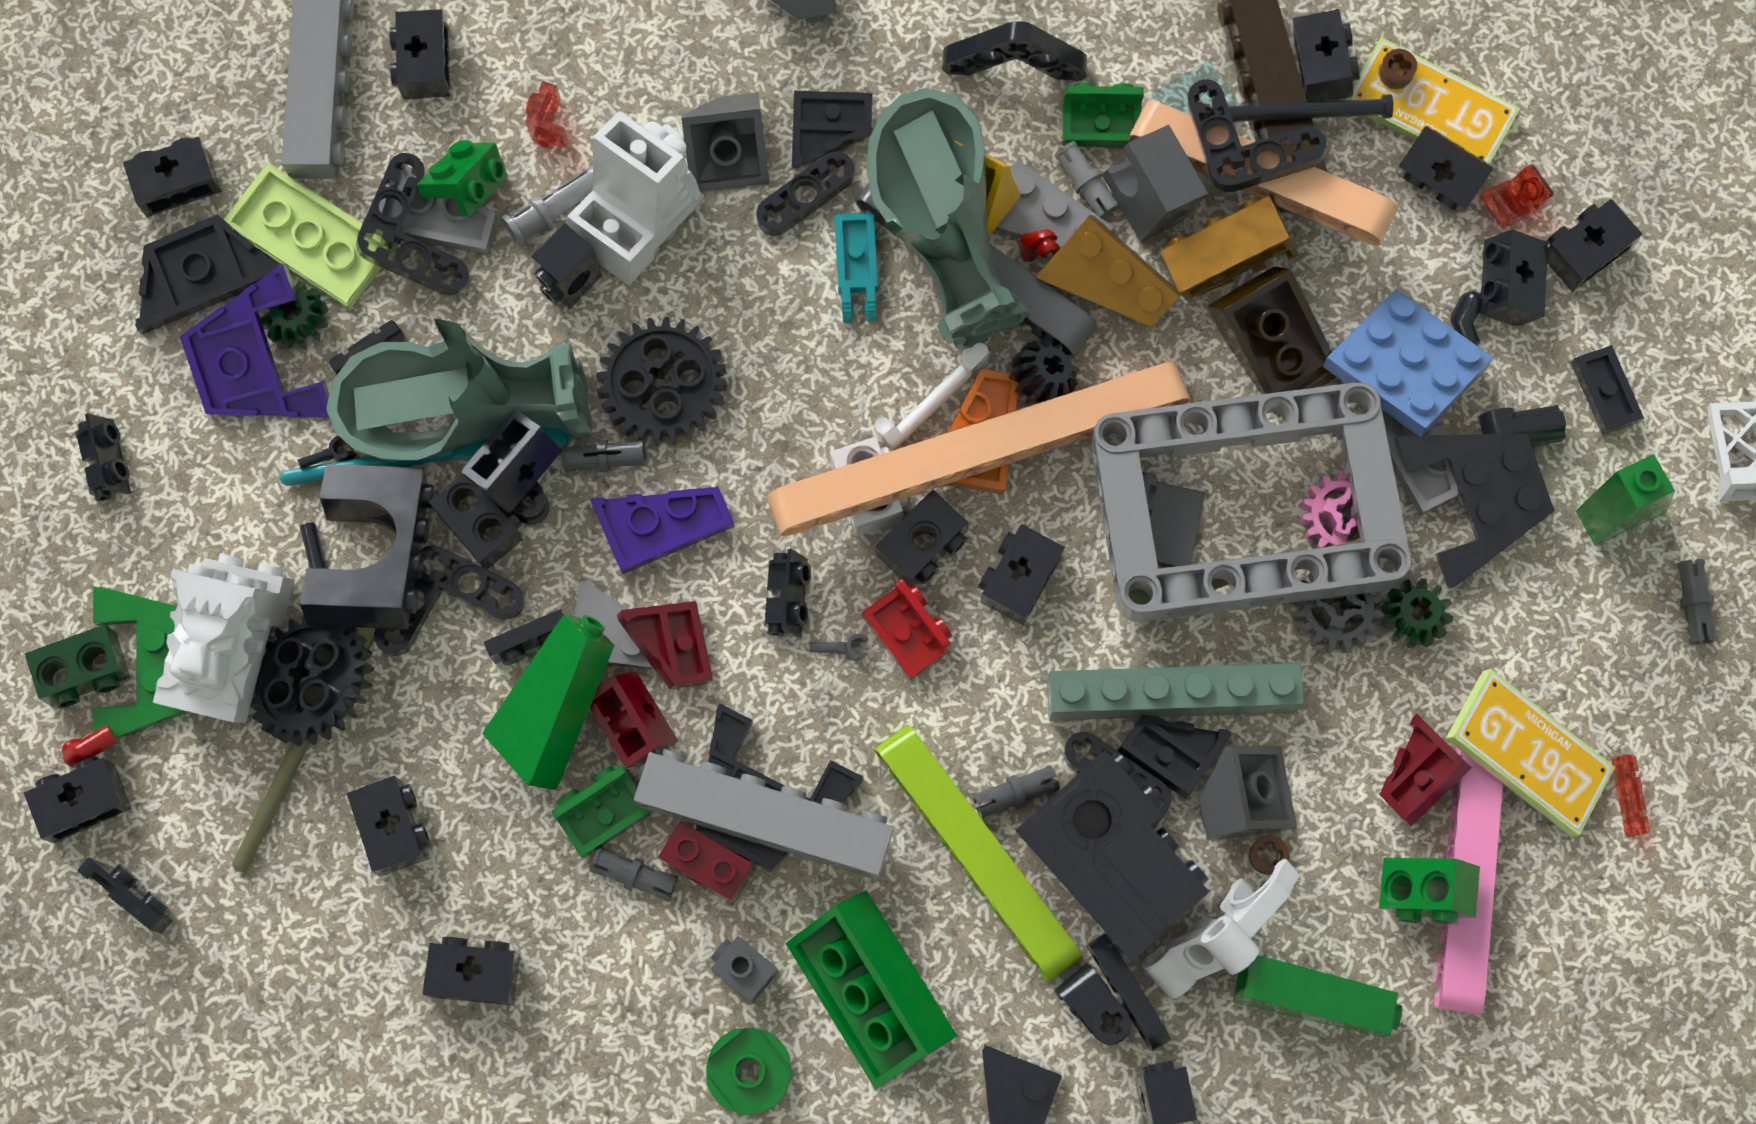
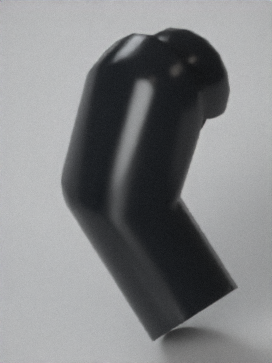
[1450,291,1482,346]

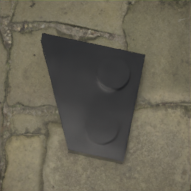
[77,857,173,934]
[982,1045,1062,1124]

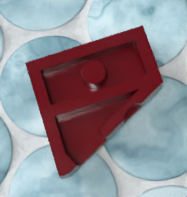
[617,601,713,689]
[1380,714,1472,827]

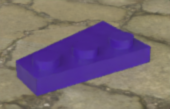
[590,487,735,575]

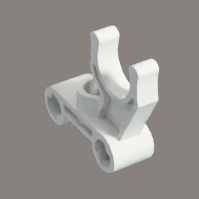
[1142,859,1300,999]

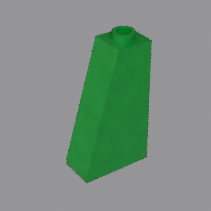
[1576,454,1675,546]
[482,613,615,790]
[1232,955,1402,1038]

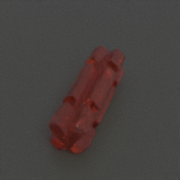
[1611,754,1650,837]

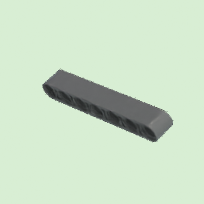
[855,183,1098,359]

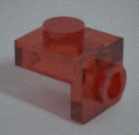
[525,80,569,149]
[1480,164,1554,229]

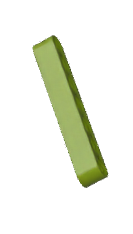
[874,725,1083,983]

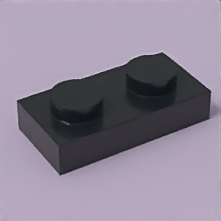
[1571,345,1644,435]
[484,609,564,666]

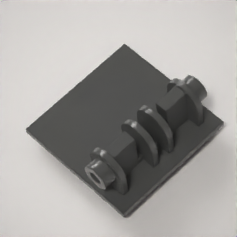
[1142,472,1205,567]

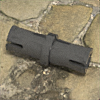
[562,440,646,472]
[1677,559,1717,645]
[972,765,1060,819]
[590,847,678,902]

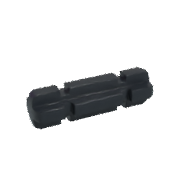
[329,320,405,375]

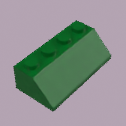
[785,890,958,1090]

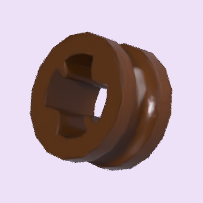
[1378,48,1418,89]
[1249,835,1289,875]

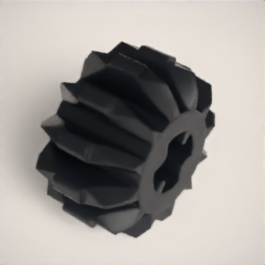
[1008,338,1080,404]

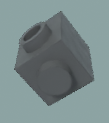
[711,936,779,1004]

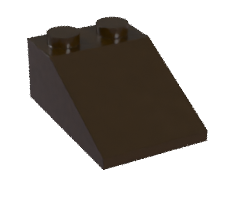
[1207,266,1337,414]

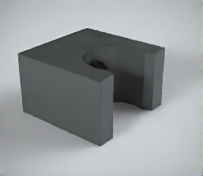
[1102,125,1208,242]

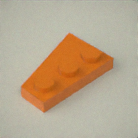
[947,368,1018,494]

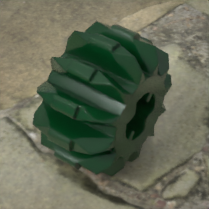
[260,281,329,350]
[1381,578,1453,648]

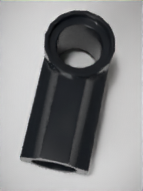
[1479,405,1566,446]

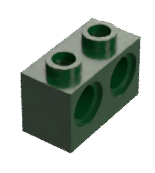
[25,624,130,708]

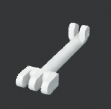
[875,343,989,450]

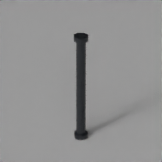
[1204,94,1394,122]

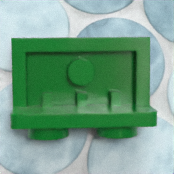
[1062,82,1144,147]
[417,140,507,217]
[551,765,653,859]

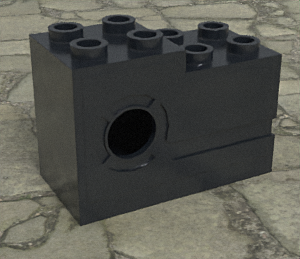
[1015,750,1210,962]

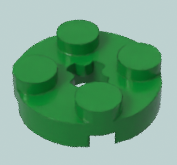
[706,1028,792,1115]

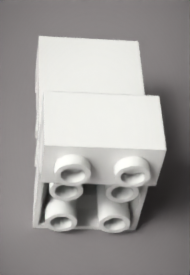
[567,111,704,286]
[153,553,295,723]

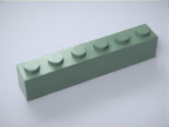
[1047,663,1304,721]

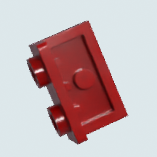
[861,579,952,681]

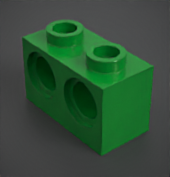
[1379,858,1480,924]

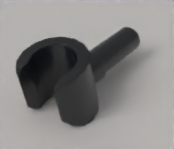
[297,436,356,469]

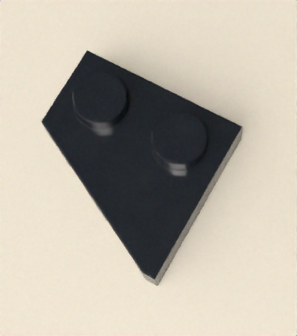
[792,90,873,168]
[1117,714,1232,799]

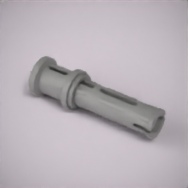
[501,164,593,248]

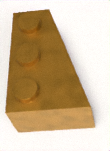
[1160,196,1299,301]
[1035,214,1181,327]

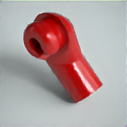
[1019,229,1059,262]
[61,725,118,768]

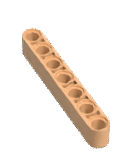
[1129,100,1399,246]

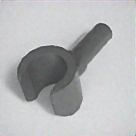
[810,633,868,661]

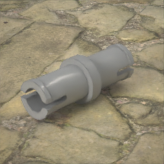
[1055,141,1120,219]

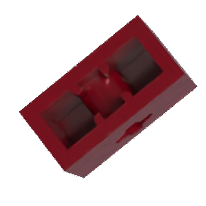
[590,671,678,769]
[658,821,755,906]

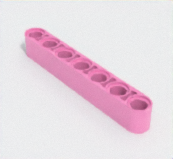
[1434,748,1503,1015]

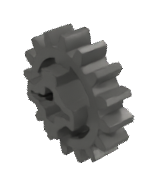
[1291,573,1383,653]

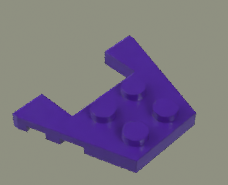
[180,264,329,418]

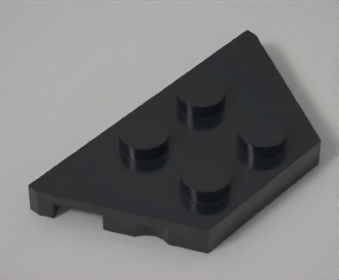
[135,214,278,335]

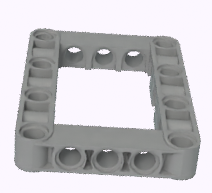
[1091,382,1411,622]

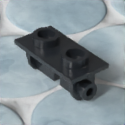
[75,413,131,501]
[764,549,811,638]

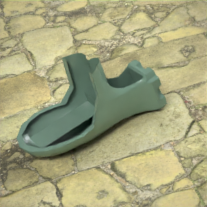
[867,88,1030,351]
[326,318,593,461]

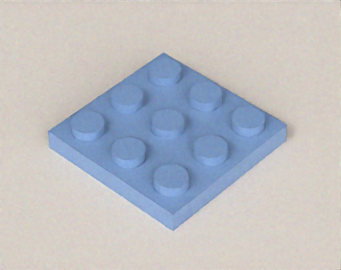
[1323,289,1494,437]

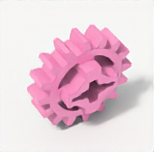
[1299,471,1360,549]

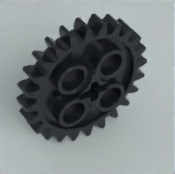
[596,316,728,446]
[250,615,374,746]

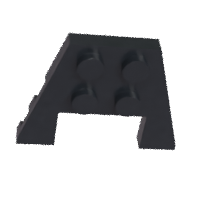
[1394,433,1555,588]
[696,703,864,872]

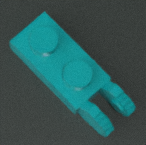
[834,212,878,323]

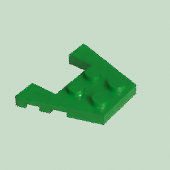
[93,587,188,739]

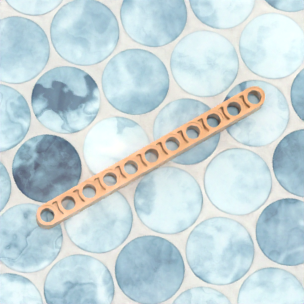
[766,361,1191,536]

